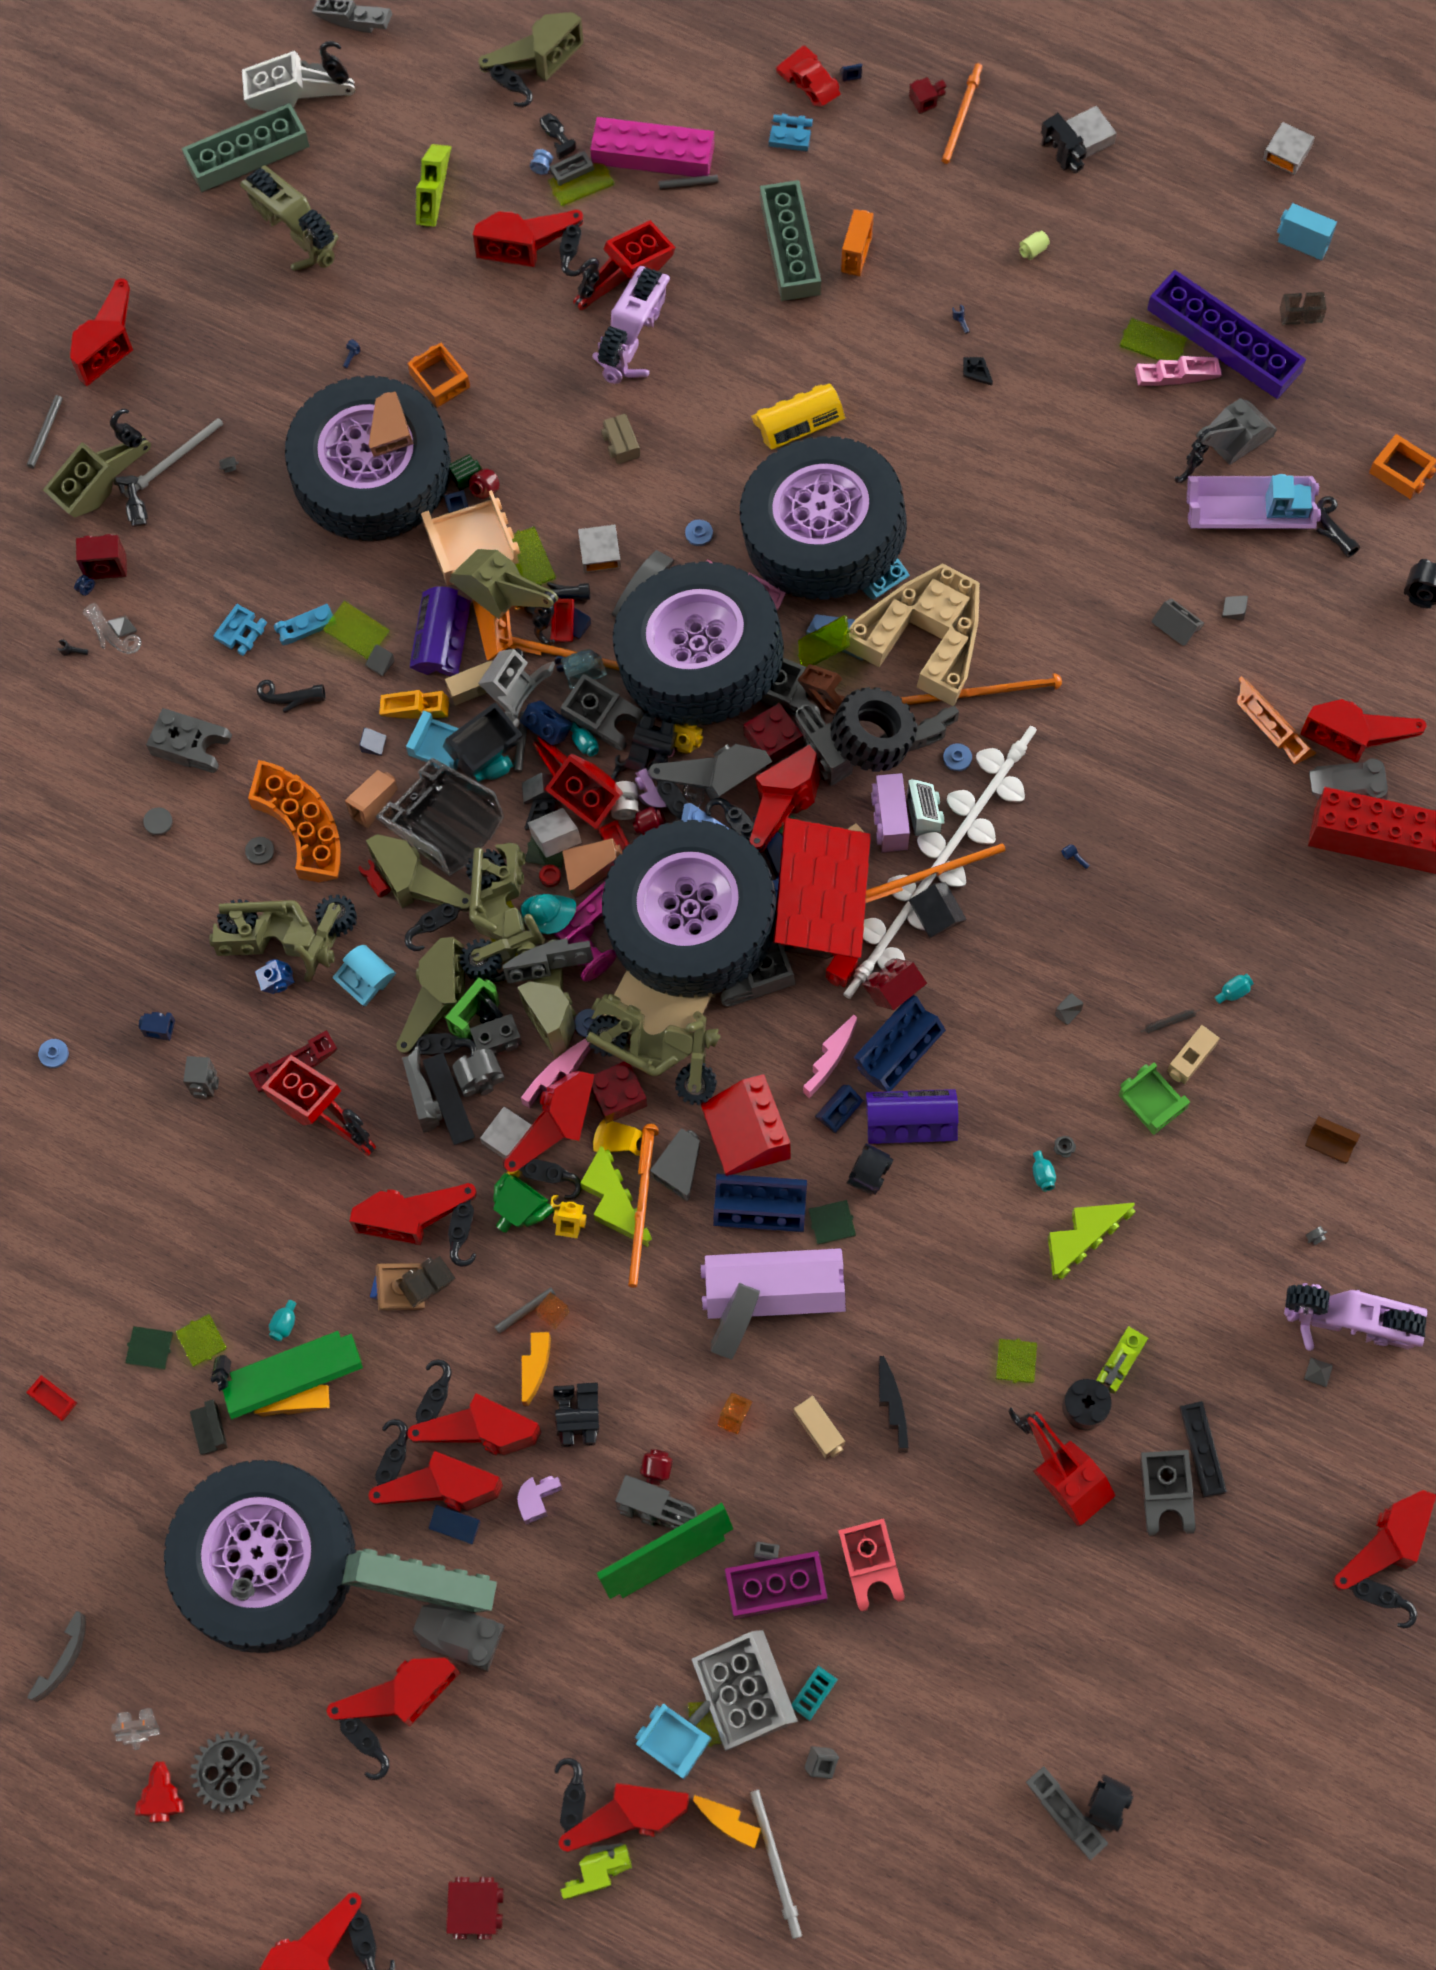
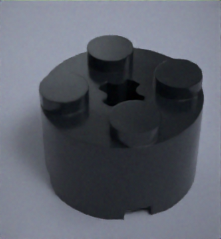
[1404,559,1436,609]
[846,1143,894,1195]
[1062,1379,1112,1430]
[1084,1774,1134,1832]

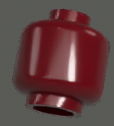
[469,469,500,499]
[633,806,666,836]
[640,1449,673,1485]

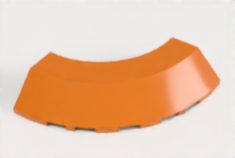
[248,760,341,883]

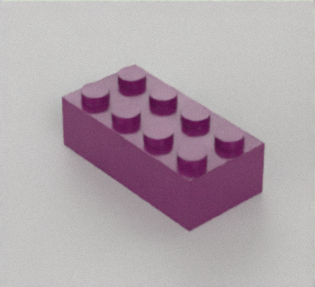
[725,1551,827,1620]

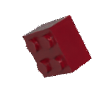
[76,534,127,580]
[744,703,803,767]
[863,958,927,1010]
[591,1061,647,1124]

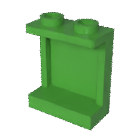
[445,978,500,1039]
[1118,1063,1190,1135]

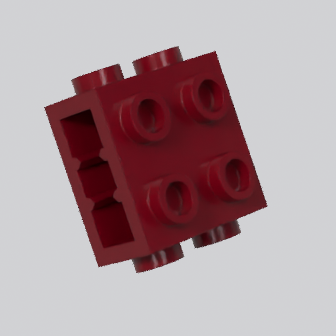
[446,1877,504,1940]

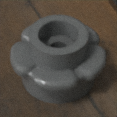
[219,456,239,473]
[1054,1136,1076,1158]
[1305,1226,1327,1246]
[231,1578,255,1601]

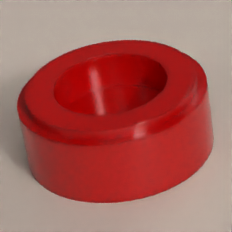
[539,865,561,887]

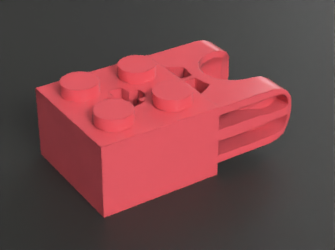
[838,1519,905,1612]

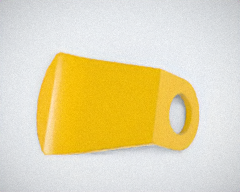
[593,1119,643,1156]

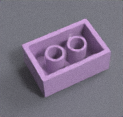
[871,773,910,852]

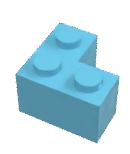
[1265,474,1312,518]

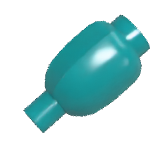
[571,723,599,757]
[475,755,513,782]
[1214,973,1254,1004]
[1032,1151,1056,1192]
[268,1300,297,1342]

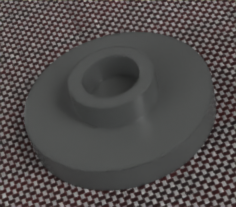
[143,807,173,835]
[245,837,275,865]

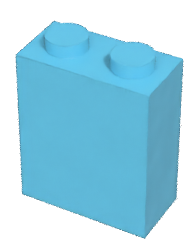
[1277,203,1337,260]

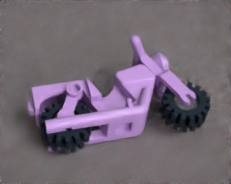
[593,266,670,384]
[1284,1283,1427,1351]

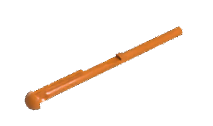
[508,636,620,671]
[900,673,1062,705]
[865,844,1005,903]
[628,1123,659,1288]

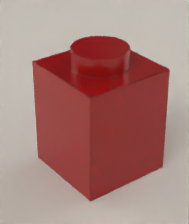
[826,955,858,988]

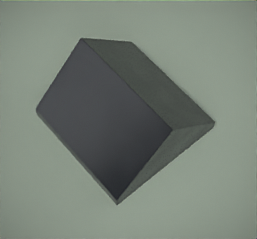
[909,882,967,938]

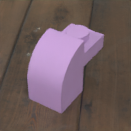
[635,768,666,808]
[518,1476,563,1524]

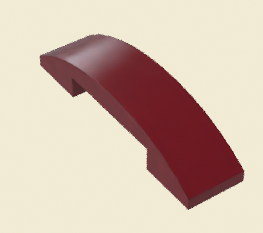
[248,1030,338,1093]

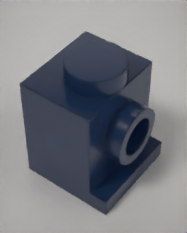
[139,1012,175,1041]

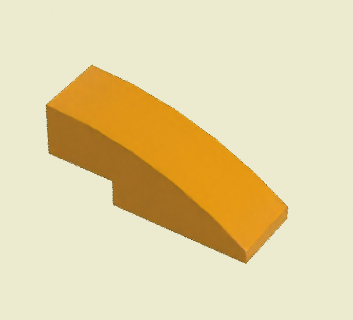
[379,690,449,719]
[522,1332,551,1406]
[254,1385,330,1416]
[693,1795,761,1849]

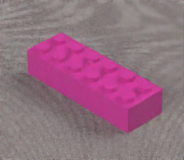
[590,117,714,177]

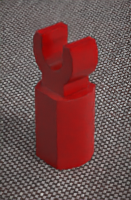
[358,860,391,898]

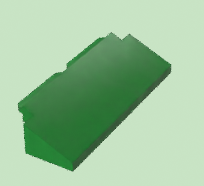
[222,1331,363,1419]
[597,1503,734,1599]

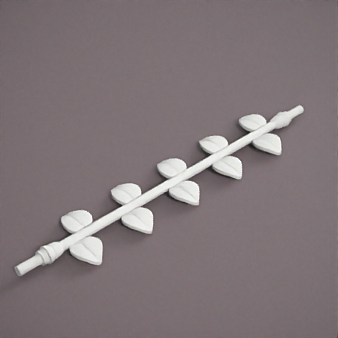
[843,726,1037,999]

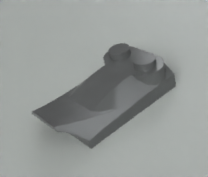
[1309,758,1388,800]
[402,1046,443,1133]
[413,1604,505,1671]

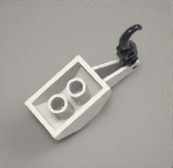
[242,41,355,112]

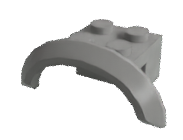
[478,649,555,727]

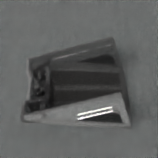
[376,758,504,876]

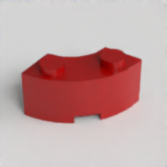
[789,58,841,106]

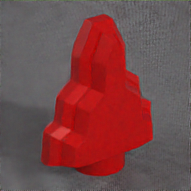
[135,1761,184,1823]

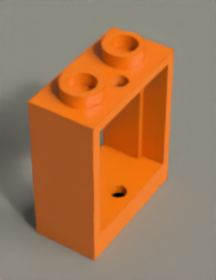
[841,209,874,276]
[407,343,470,408]
[1369,434,1436,499]

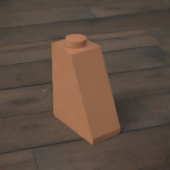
[369,391,413,457]
[345,770,398,828]
[562,838,622,897]

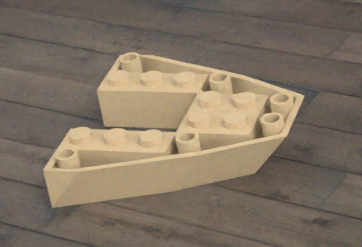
[843,564,980,706]

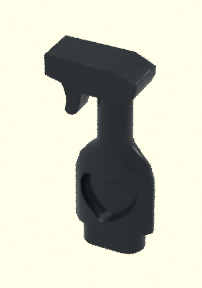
[539,113,576,160]
[113,475,148,527]

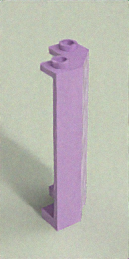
[1187,476,1321,528]
[701,1249,846,1319]

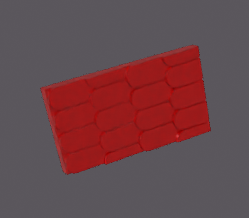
[773,818,870,959]

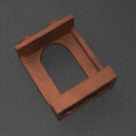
[797,664,845,715]

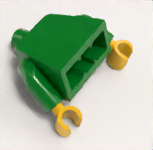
[493,1170,564,1233]

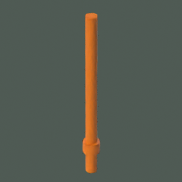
[942,63,983,164]

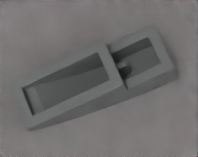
[711,1283,760,1360]

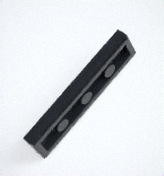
[1179,1401,1227,1498]

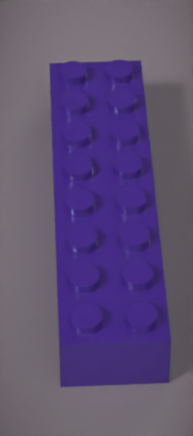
[1147,270,1306,400]

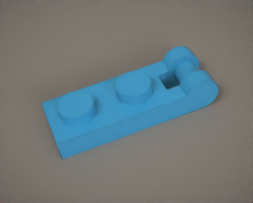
[274,603,337,645]

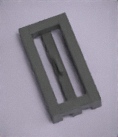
[549,151,594,186]

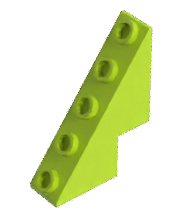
[416,144,451,227]
[580,1146,652,1247]
[1048,1203,1136,1280]

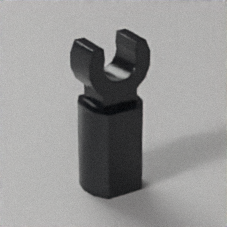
[210,1355,231,1391]

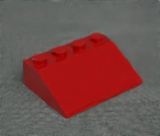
[701,1074,791,1176]

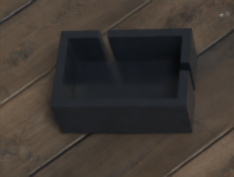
[442,702,522,779]

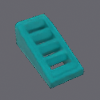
[792,1666,838,1721]

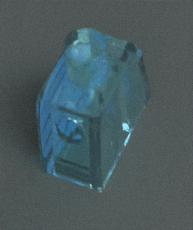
[561,649,607,689]

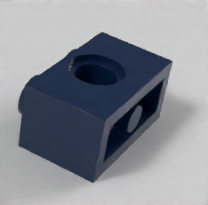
[519,700,573,745]

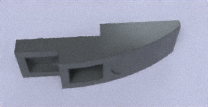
[312,0,392,33]
[880,705,959,751]
[503,938,594,983]

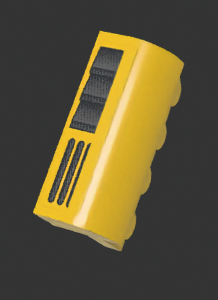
[751,383,846,450]

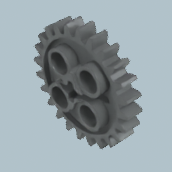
[190,1731,270,1813]

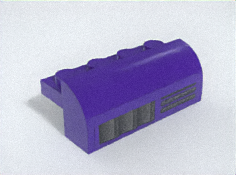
[409,587,471,677]
[866,1089,959,1144]

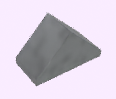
[522,772,559,804]

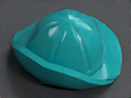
[521,894,576,934]

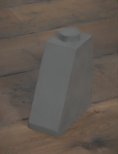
[650,1128,700,1201]

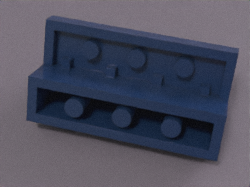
[854,995,946,1092]
[713,1174,807,1232]

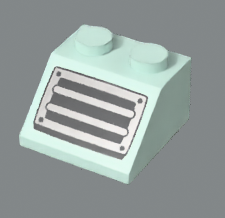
[907,779,944,836]

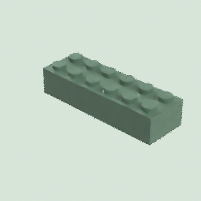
[181,103,310,192]
[760,180,821,301]
[342,1549,497,1613]

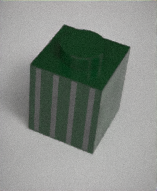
[449,454,482,491]

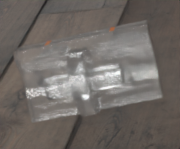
[111,1708,160,1750]

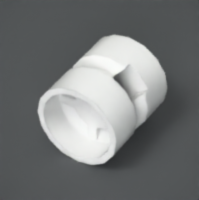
[611,781,639,820]

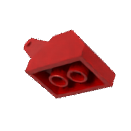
[70,278,133,387]
[1300,699,1427,763]
[533,736,624,829]

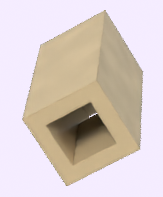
[445,660,493,705]
[1167,1025,1220,1084]
[794,1396,845,1459]

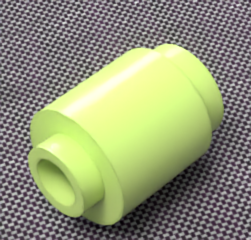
[1019,231,1050,259]

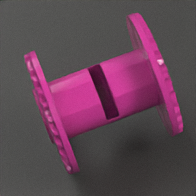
[566,923,617,982]

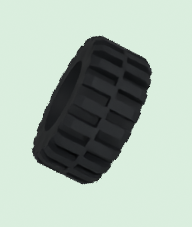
[830,687,917,772]

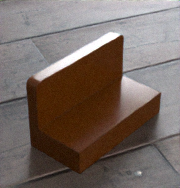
[1305,1116,1361,1164]

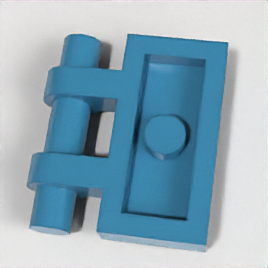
[769,113,813,151]
[213,604,267,656]

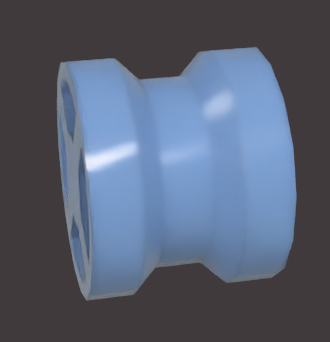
[530,149,553,175]

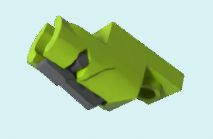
[1096,1326,1148,1394]
[561,1843,632,1900]

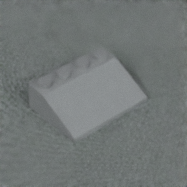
[692,1630,798,1751]

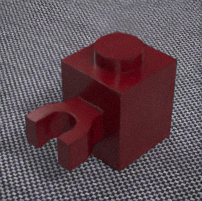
[909,77,947,114]

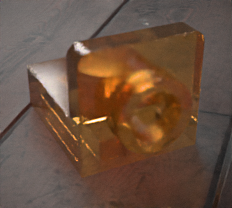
[718,1392,753,1434]

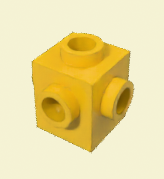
[674,724,703,753]
[553,1202,587,1239]

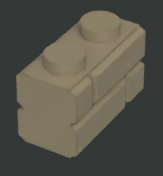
[601,414,640,464]

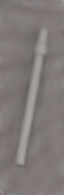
[124,418,223,498]
[750,1790,802,1939]

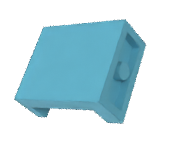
[406,710,459,773]
[635,1704,712,1779]

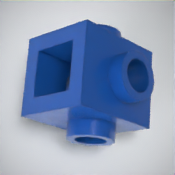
[255,959,295,994]

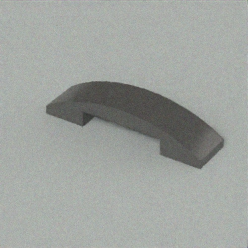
[612,550,674,617]
[27,1611,86,1702]
[1025,1766,1108,1860]

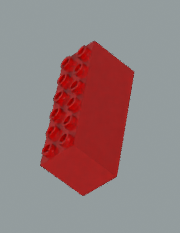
[1308,787,1436,874]

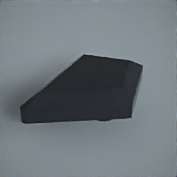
[963,357,993,385]
[524,799,556,831]
[476,990,503,1024]

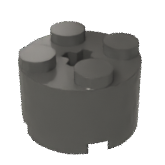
[452,1049,505,1097]

